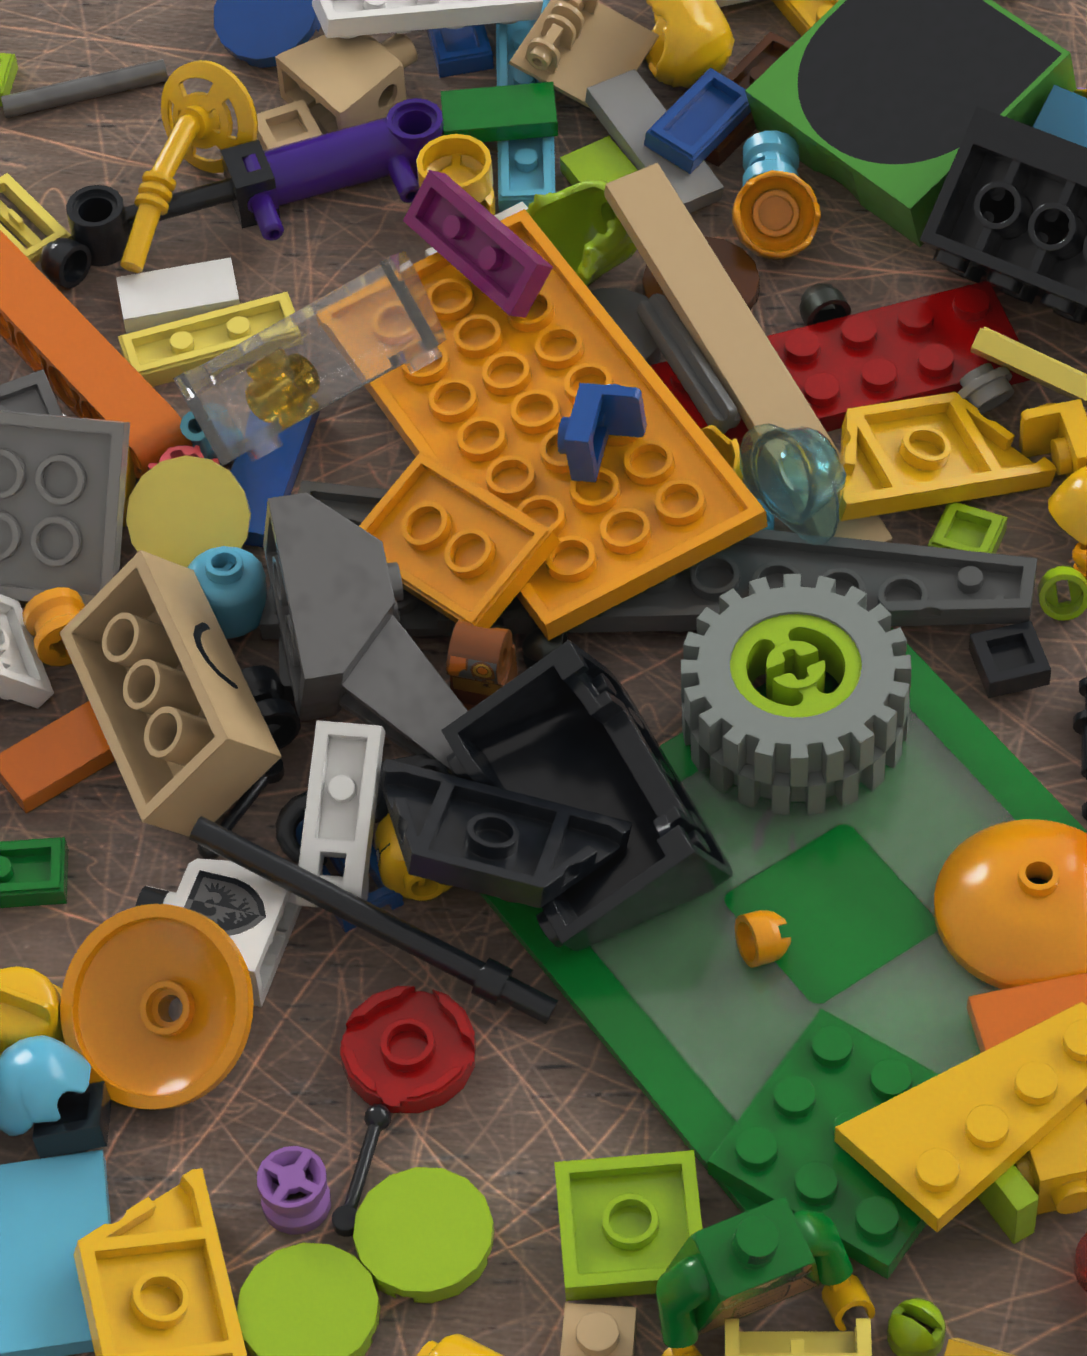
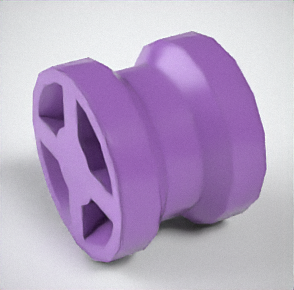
[257,1146,331,1235]

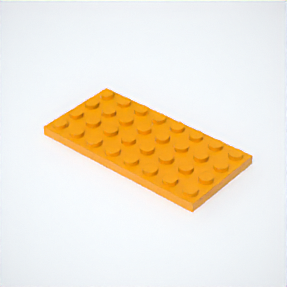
[317,209,768,641]

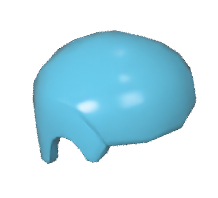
[0,1035,91,1136]

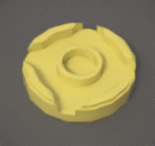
[126,455,251,567]

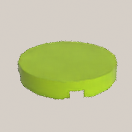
[353,1167,494,1303]
[237,1242,381,1356]

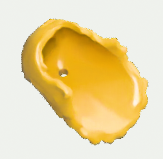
[645,0,735,89]

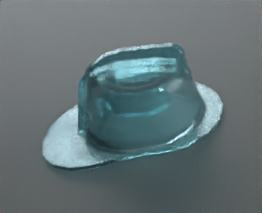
[739,423,846,545]

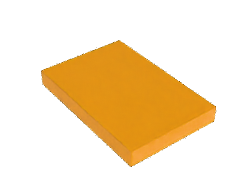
[359,450,560,629]

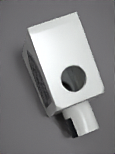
[136,858,302,1007]

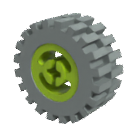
[681,574,912,815]

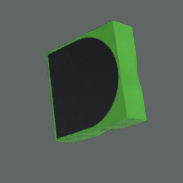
[745,0,1077,247]

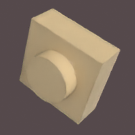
[257,99,323,151]
[560,1303,637,1356]

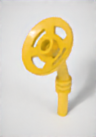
[120,60,258,273]

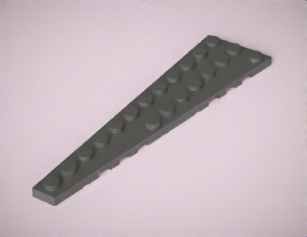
[259,480,1037,640]

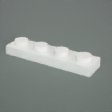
[312,0,543,39]

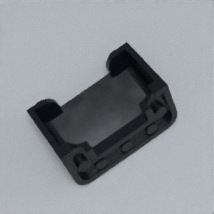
[441,640,733,952]

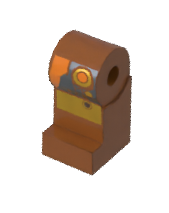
[446,620,518,711]

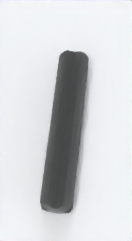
[637,294,741,434]

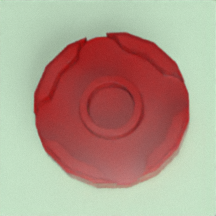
[340,986,476,1113]

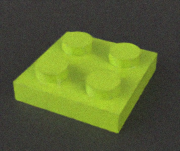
[554,1150,703,1301]

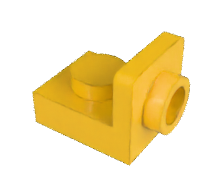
[1019,399,1087,478]

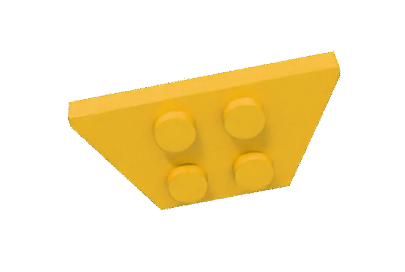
[837,392,1057,521]
[73,1168,247,1356]

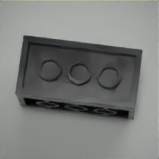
[920,106,1087,326]

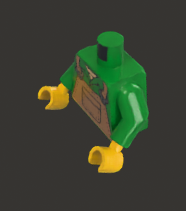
[656,1197,875,1356]

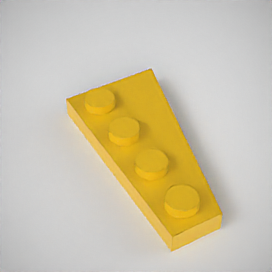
[834,1002,1087,1232]

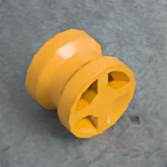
[22,587,85,666]

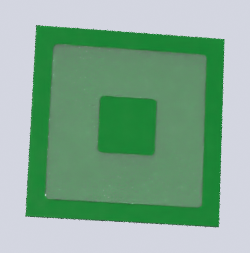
[479,627,1087,1213]

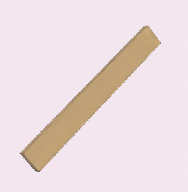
[604,162,893,543]

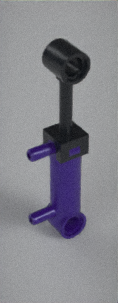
[66,98,444,267]

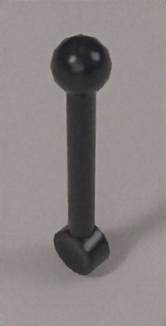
[197,759,284,859]
[332,1104,391,1237]

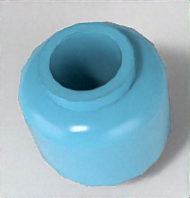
[187,546,267,639]

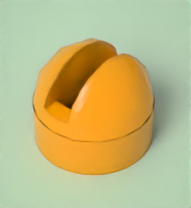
[735,910,791,968]

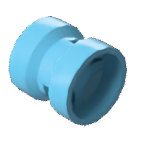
[743,130,799,186]

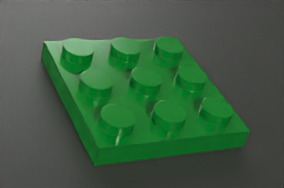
[708,1008,939,1280]

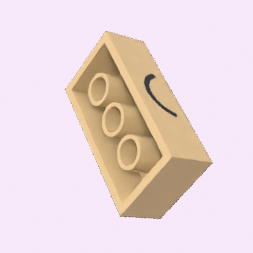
[59,550,282,837]

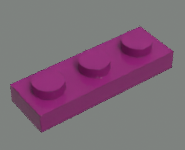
[403,170,553,318]

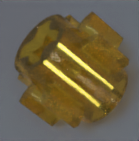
[245,348,320,429]

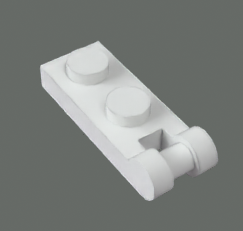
[296,720,385,907]

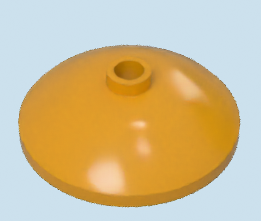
[934,819,1087,990]
[60,904,254,1110]

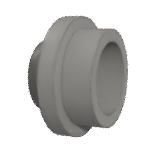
[958,363,1015,415]

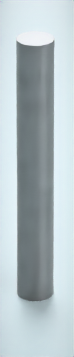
[0,59,168,118]

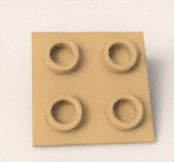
[509,0,659,108]

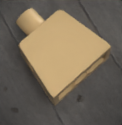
[275,34,418,134]

